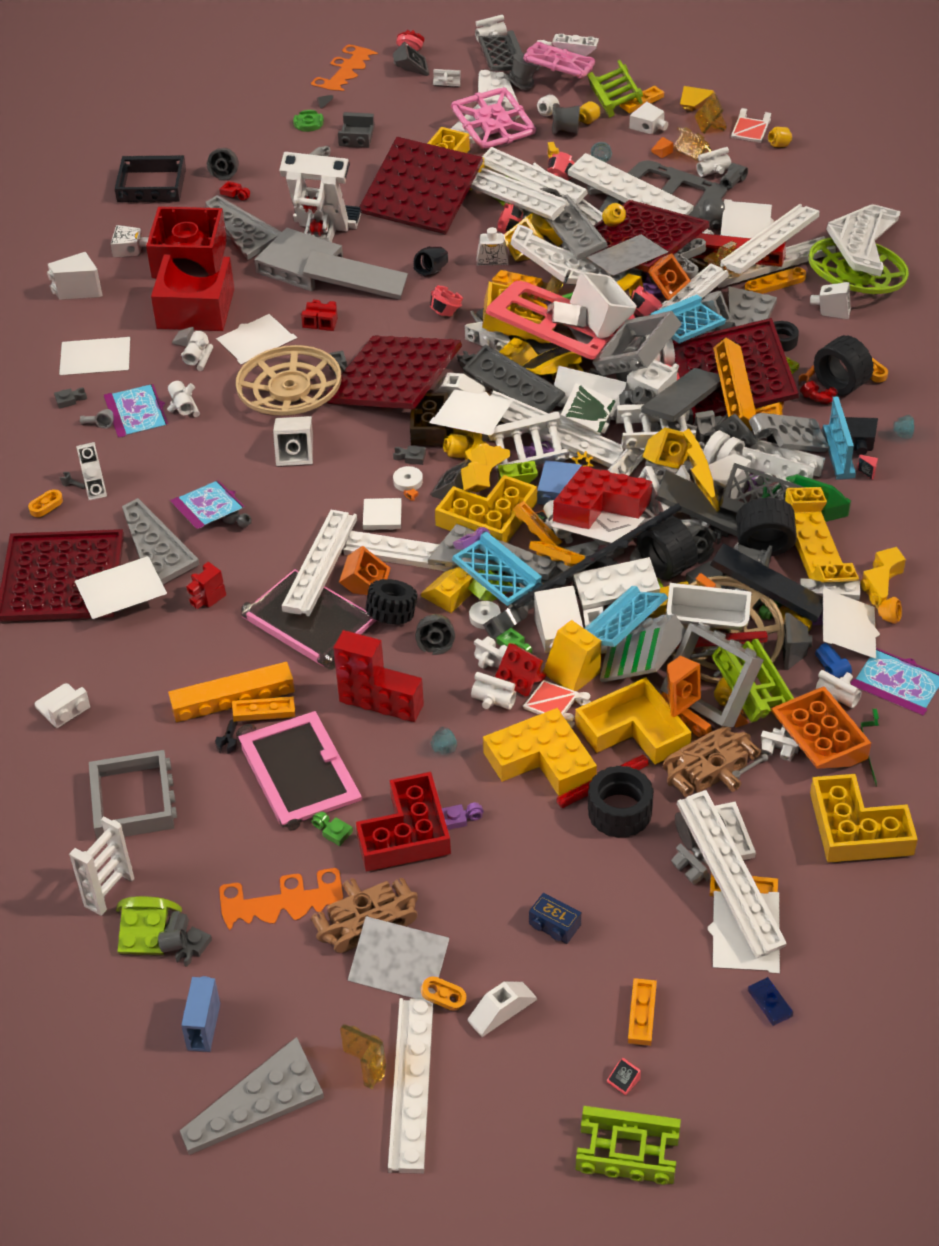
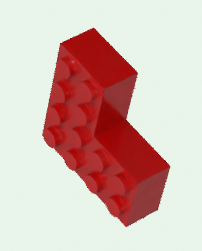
[553,466,652,529]
[333,630,424,722]
[356,772,451,872]

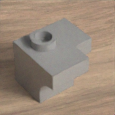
[694,410,722,445]

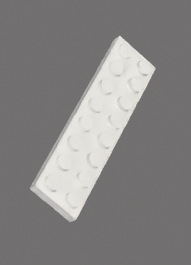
[568,153,694,215]

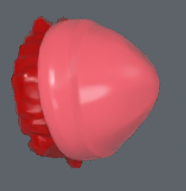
[396,30,425,51]

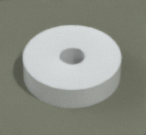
[393,466,423,492]
[469,601,501,629]

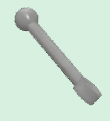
[732,754,768,779]

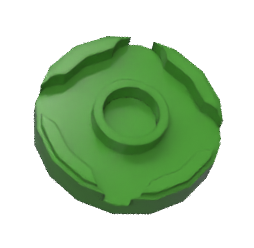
[293,110,324,132]

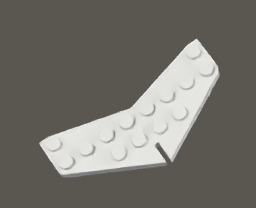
[451,70,520,144]
[826,204,901,276]
[510,224,642,284]

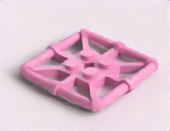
[524,42,595,79]
[451,87,536,149]

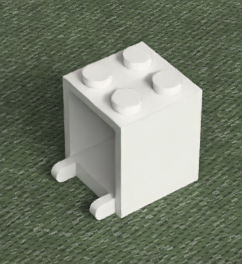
[627,356,679,397]

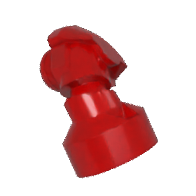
[800,381,838,405]

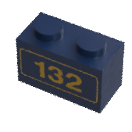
[529,892,582,944]

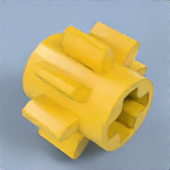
[571,451,593,467]

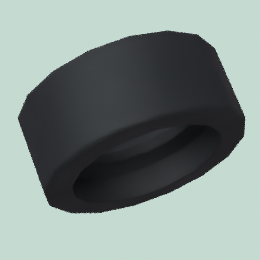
[773,321,799,351]

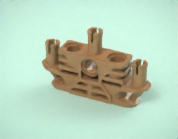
[663,726,761,797]
[311,878,418,953]

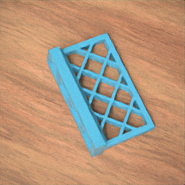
[650,295,726,343]
[822,397,856,480]
[452,531,542,606]
[584,586,668,647]

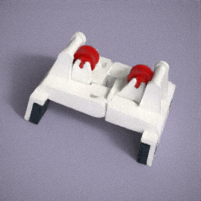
[279,152,361,242]

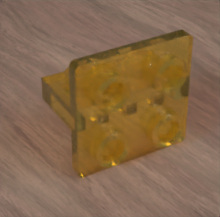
[695,93,727,134]
[673,127,712,162]
[704,241,737,273]

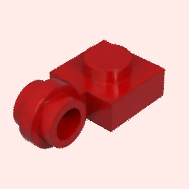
[219,181,251,201]

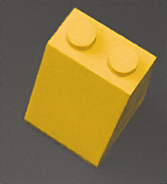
[543,620,601,692]

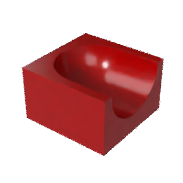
[146,206,227,279]
[151,255,234,331]

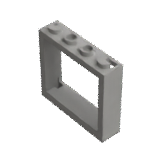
[592,311,682,376]
[660,622,764,727]
[89,750,177,839]

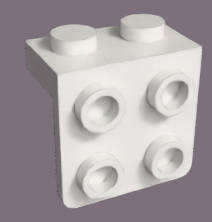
[35,683,90,728]

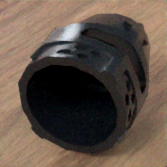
[413,246,448,276]

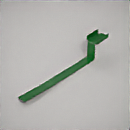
[861,708,879,787]

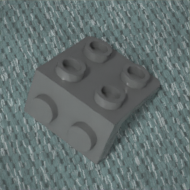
[713,414,758,448]

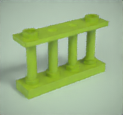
[587,60,643,118]

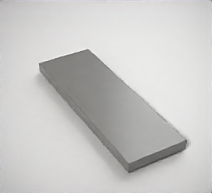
[544,194,608,260]
[303,250,408,300]

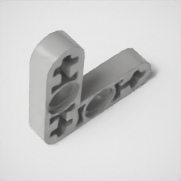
[673,238,706,280]

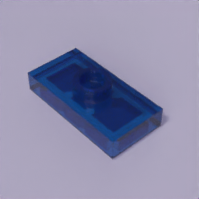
[748,977,794,1026]

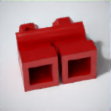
[301,299,338,331]
[186,562,226,609]

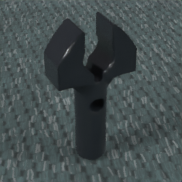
[215,719,238,754]

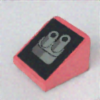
[857,455,878,480]
[607,1058,641,1096]

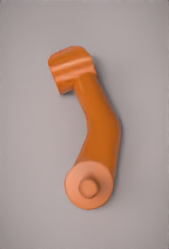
[798,365,815,385]

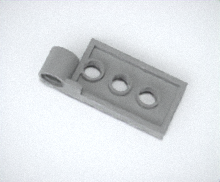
[749,413,829,452]

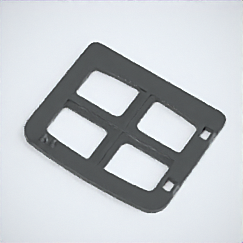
[599,160,727,218]

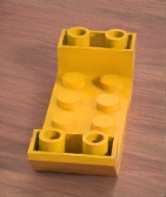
[785,487,859,582]

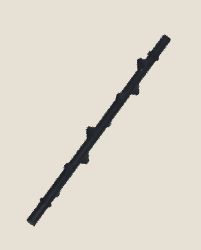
[512,503,682,610]

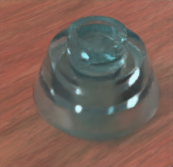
[590,142,612,163]
[893,415,914,439]
[430,727,457,754]

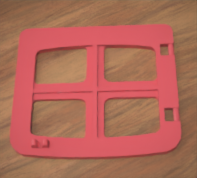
[486,281,615,359]

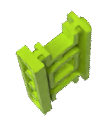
[711,639,794,722]
[576,1106,681,1185]

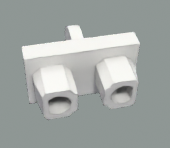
[433,69,461,86]
[474,636,507,669]
[761,726,800,761]

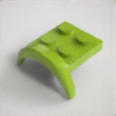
[116,896,182,955]

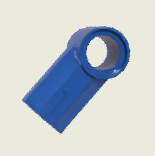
[815,643,852,679]

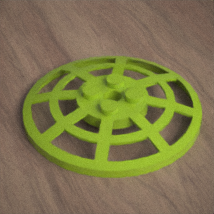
[808,238,909,294]

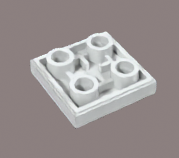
[363,498,402,530]

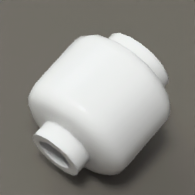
[537,95,559,117]

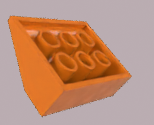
[771,686,871,769]

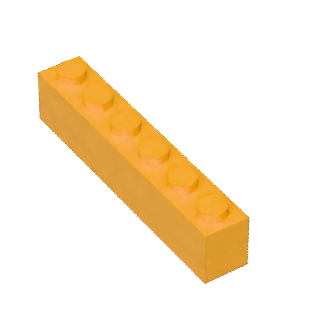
[713,338,756,431]
[168,662,295,722]

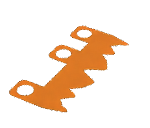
[311,44,378,91]
[219,868,343,930]

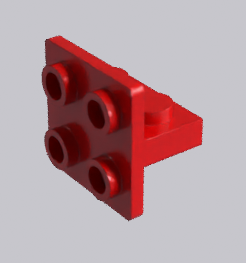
[495,643,547,696]

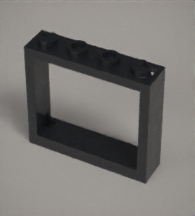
[115,155,186,202]

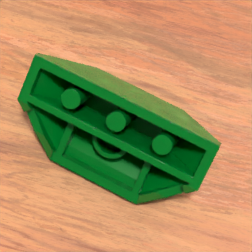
[786,474,851,522]

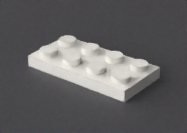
[573,557,660,610]

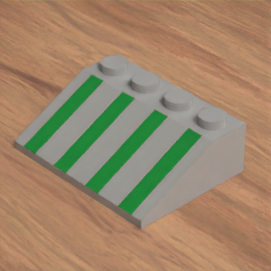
[600,614,686,682]

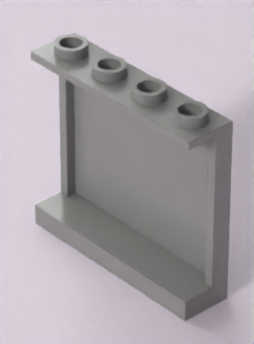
[254,228,343,291]

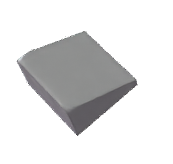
[172,327,194,346]

